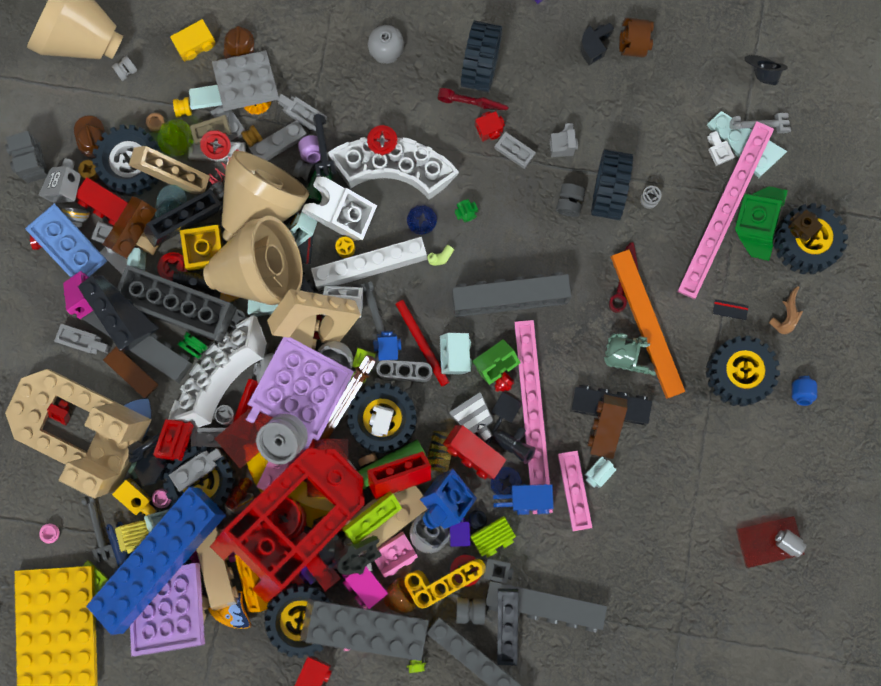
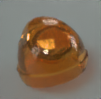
[384,578,416,614]

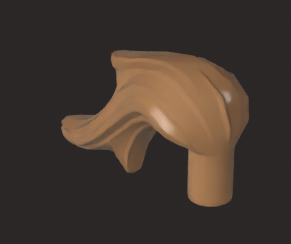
[769,287,803,334]

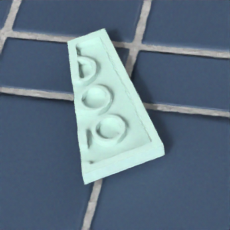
[707,111,787,178]

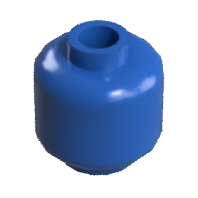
[792,376,817,406]

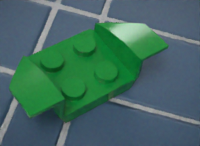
[735,186,788,261]

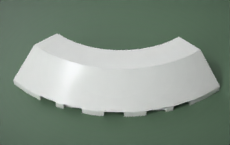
[327,135,459,200]
[168,315,267,428]

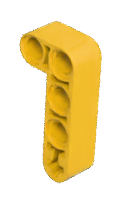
[404,559,486,608]

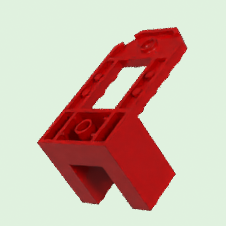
[210,448,364,603]

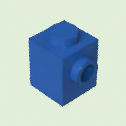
[373,331,401,360]

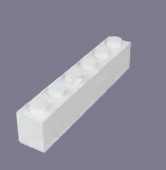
[311,237,427,291]

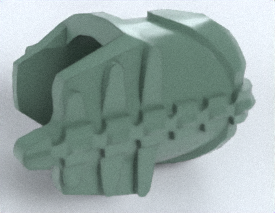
[604,333,656,376]

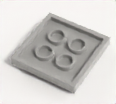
[212,51,279,111]

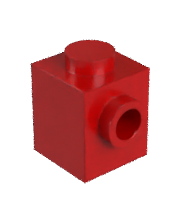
[475,111,505,142]

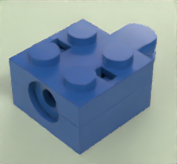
[420,469,477,529]
[493,485,553,515]

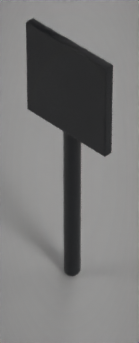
[486,392,522,445]

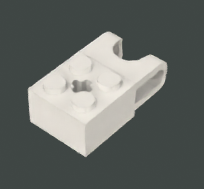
[302,177,377,241]

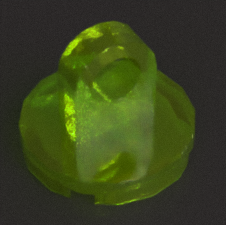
[157,119,194,156]

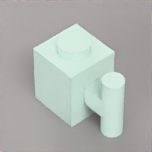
[584,457,616,488]

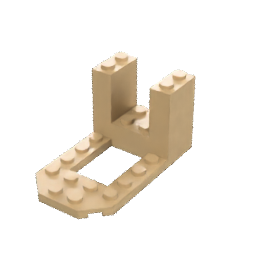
[5,369,152,499]

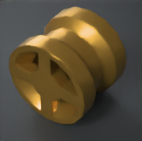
[241,125,263,147]
[78,160,100,182]

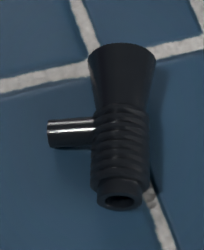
[172,270,215,294]
[492,427,536,464]

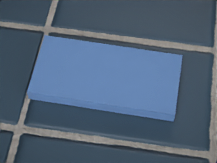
[25,203,108,277]

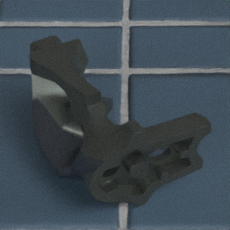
[312,516,382,575]

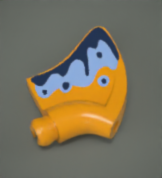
[208,591,251,628]

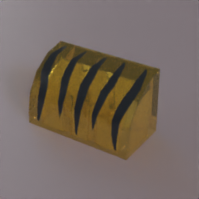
[427,431,451,473]

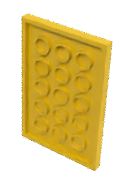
[14,566,98,686]

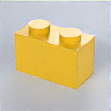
[170,19,216,62]

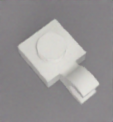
[707,131,734,166]

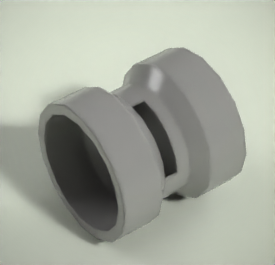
[112,55,138,81]
[640,186,661,209]
[215,405,236,426]

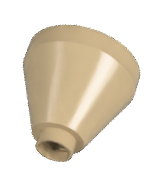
[27,0,123,59]
[222,151,309,241]
[203,216,303,305]

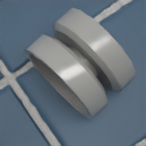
[256,413,308,464]

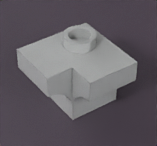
[550,123,578,157]

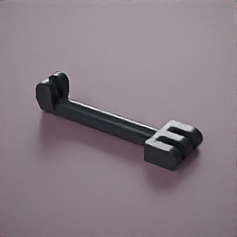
[313,114,337,177]
[128,433,160,463]

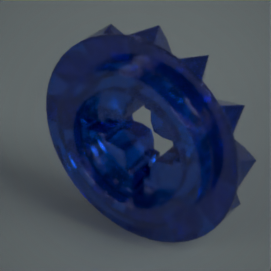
[407,205,437,235]
[490,467,522,495]

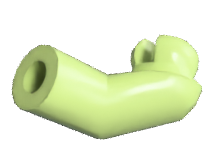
[427,245,454,266]

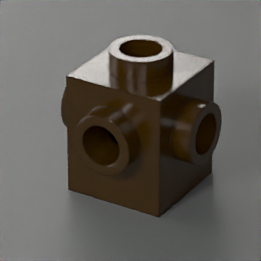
[788,209,823,243]

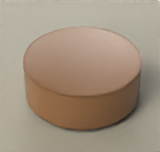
[146,113,166,133]
[358,453,378,468]

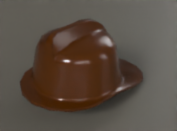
[224,26,254,59]
[74,116,105,158]

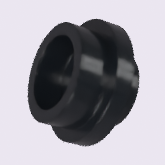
[469,510,487,530]

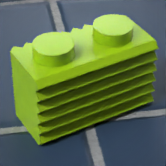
[470,516,516,558]

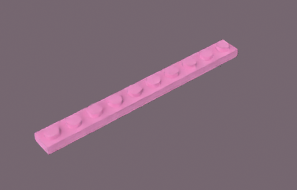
[677,121,774,300]
[514,320,553,514]

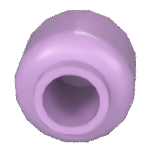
[298,135,321,163]

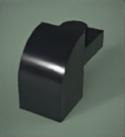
[580,23,614,65]

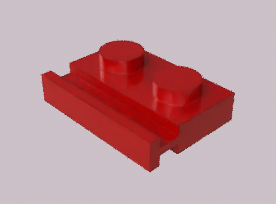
[153,419,194,461]

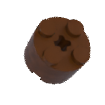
[619,18,654,58]

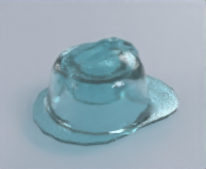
[155,185,187,219]

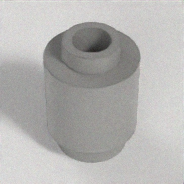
[775,529,806,558]

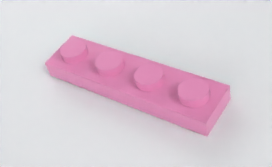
[558,451,592,531]

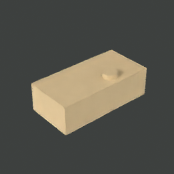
[345,486,428,554]

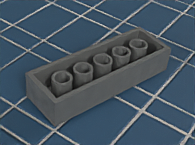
[117,265,236,343]
[452,272,571,317]
[300,598,428,661]

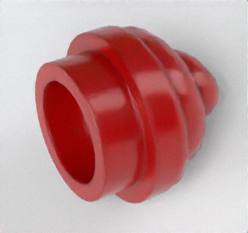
[495,372,514,392]

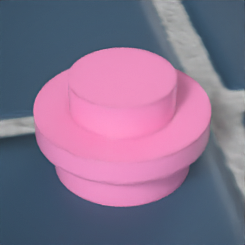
[152,489,171,508]
[39,524,60,543]

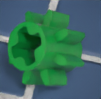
[455,199,478,223]

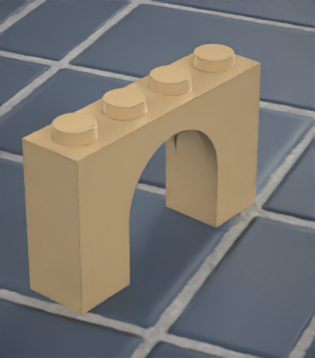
[267,289,361,343]

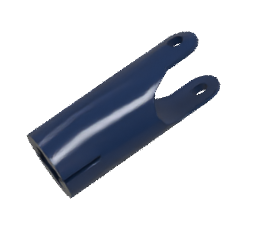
[106,522,132,568]

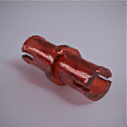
[226,477,252,510]

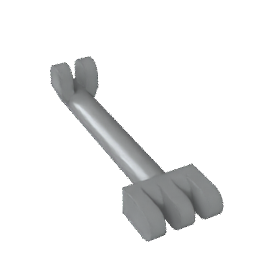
[729,113,791,133]

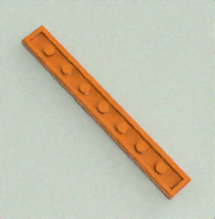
[611,250,685,399]

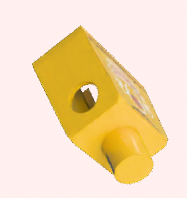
[112,478,157,516]

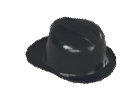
[745,55,788,86]

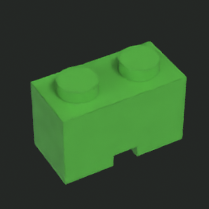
[472,339,521,385]

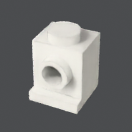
[369,405,394,436]

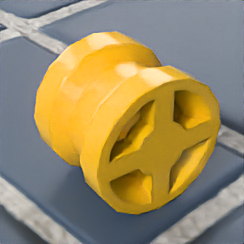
[173,97,192,117]
[335,237,355,258]

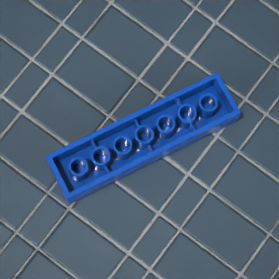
[86,487,226,635]

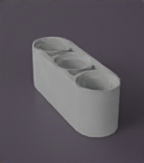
[376,360,432,382]

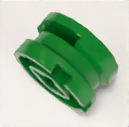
[177,332,208,360]

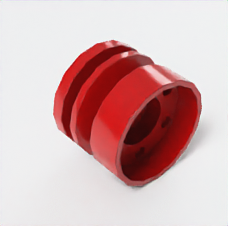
[267,497,307,540]

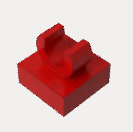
[47,400,70,426]

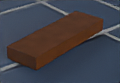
[103,346,159,399]

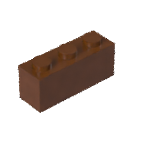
[102,196,157,259]
[587,394,628,459]

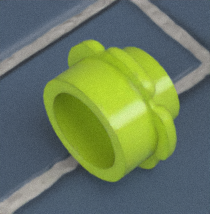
[407,660,426,673]

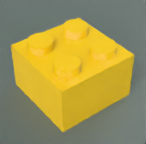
[180,225,224,271]

